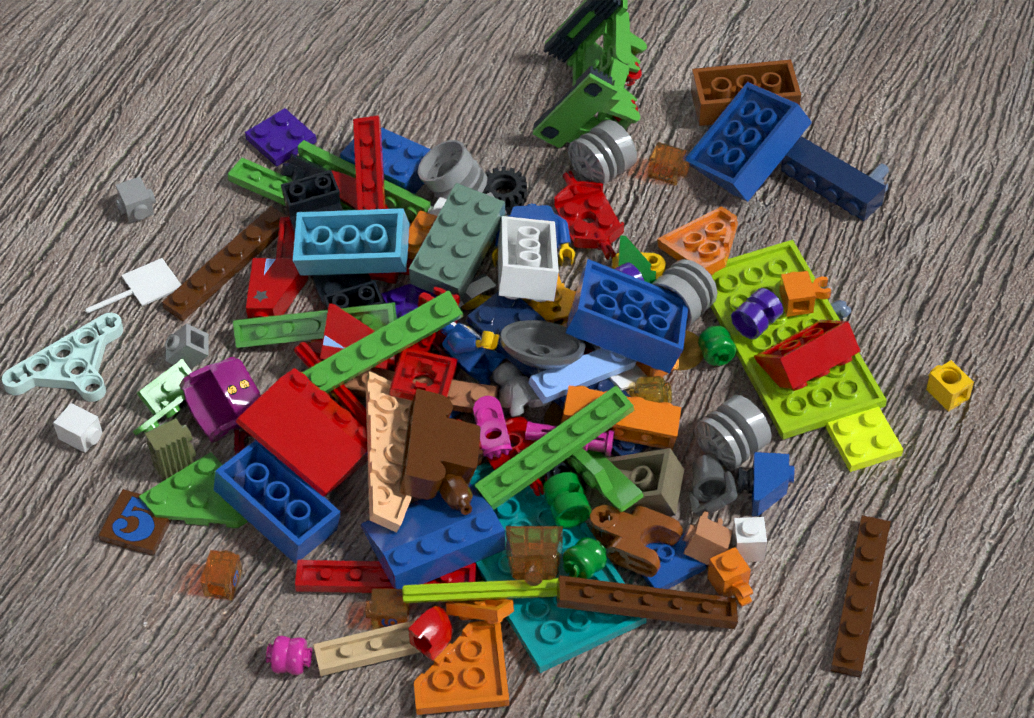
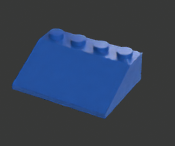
[684,82,812,202]
[565,259,688,374]
[361,484,505,595]

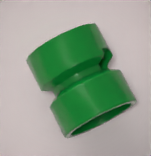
[543,472,591,528]

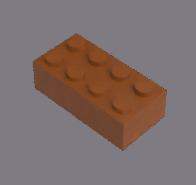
[691,59,801,126]

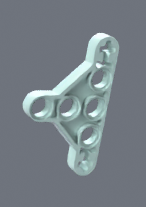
[2,313,123,402]

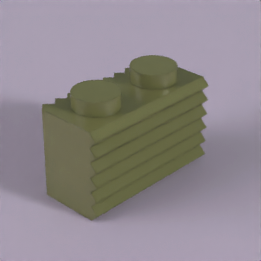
[144,418,197,481]

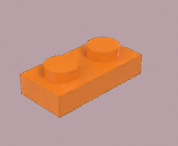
[407,210,437,260]
[446,599,514,624]

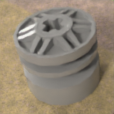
[568,119,637,186]
[418,140,487,199]
[652,259,717,331]
[694,395,772,472]

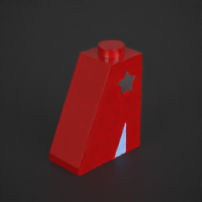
[246,258,309,319]
[320,304,397,371]

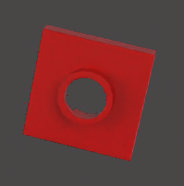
[389,348,458,401]

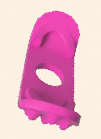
[473,395,512,459]

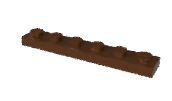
[162,206,288,321]
[830,515,891,678]
[557,575,738,629]

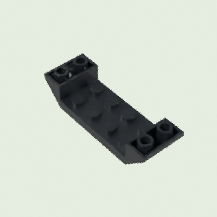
[281,170,384,310]

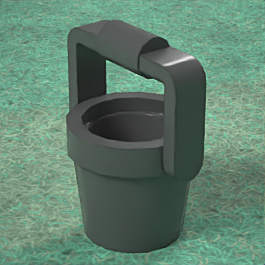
[689,455,737,517]

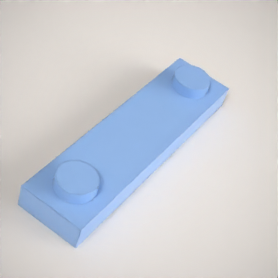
[528,348,637,404]

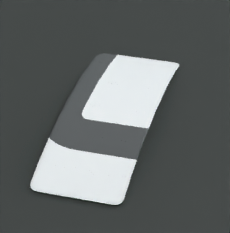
[459,274,496,308]

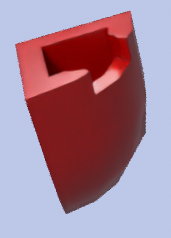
[408,606,452,661]

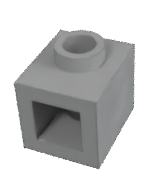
[116,177,156,223]
[165,323,209,370]

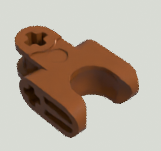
[590,505,683,577]

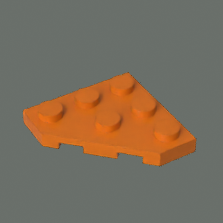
[657,206,738,275]
[414,621,509,715]

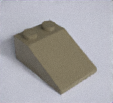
[585,448,684,516]

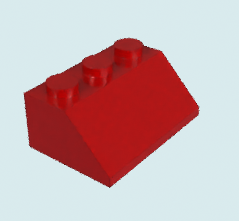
[754,320,861,391]

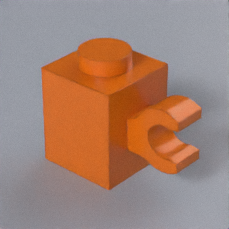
[779,271,831,317]
[707,547,753,607]

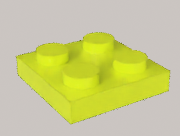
[826,407,904,472]

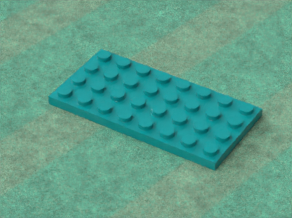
[438,462,647,673]

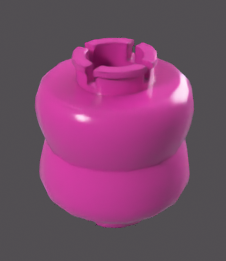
[266,635,312,675]

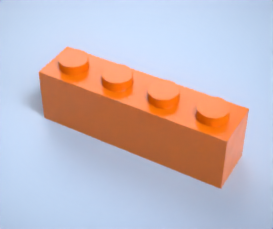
[561,385,681,450]

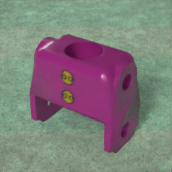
[179,357,261,443]

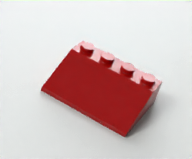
[235,368,368,497]

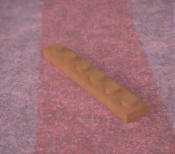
[344,368,497,414]

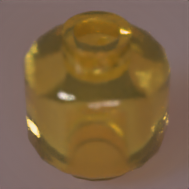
[629,376,672,404]

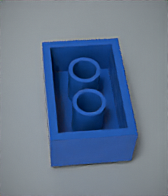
[340,127,431,194]

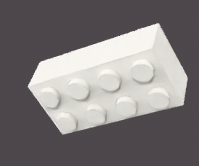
[498,216,559,302]

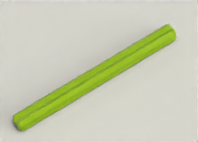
[402,577,579,603]

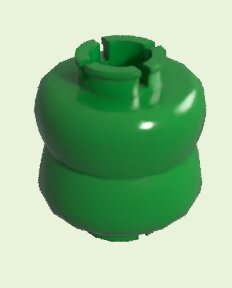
[698,326,737,366]
[563,537,607,579]

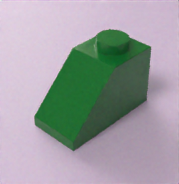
[618,235,656,284]

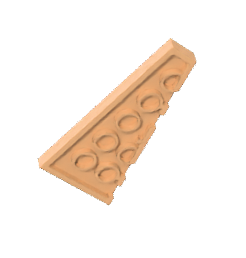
[366,371,412,533]

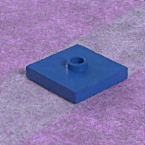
[642,533,707,589]

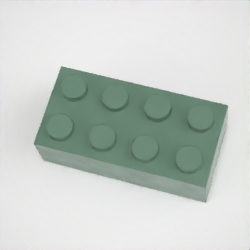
[409,183,505,304]

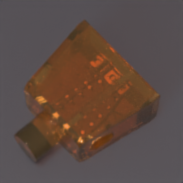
[506,526,563,586]

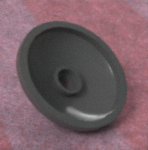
[500,320,585,369]

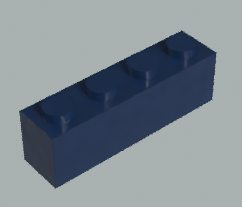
[781,136,886,221]

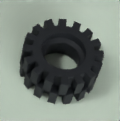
[482,167,527,215]

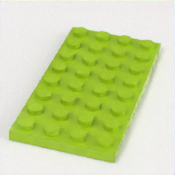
[710,239,887,440]

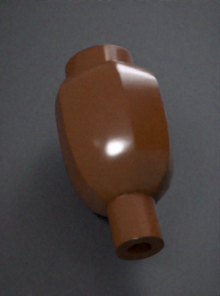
[439,474,473,515]

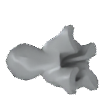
[492,363,551,417]

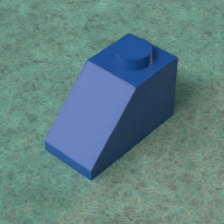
[752,452,795,517]

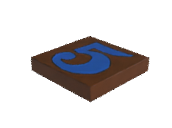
[98,489,172,556]

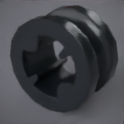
[737,467,754,494]

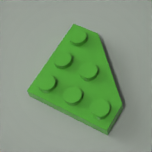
[139,452,248,528]

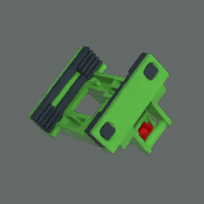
[533,0,647,148]

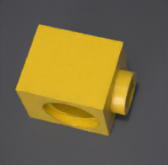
[926,360,974,412]

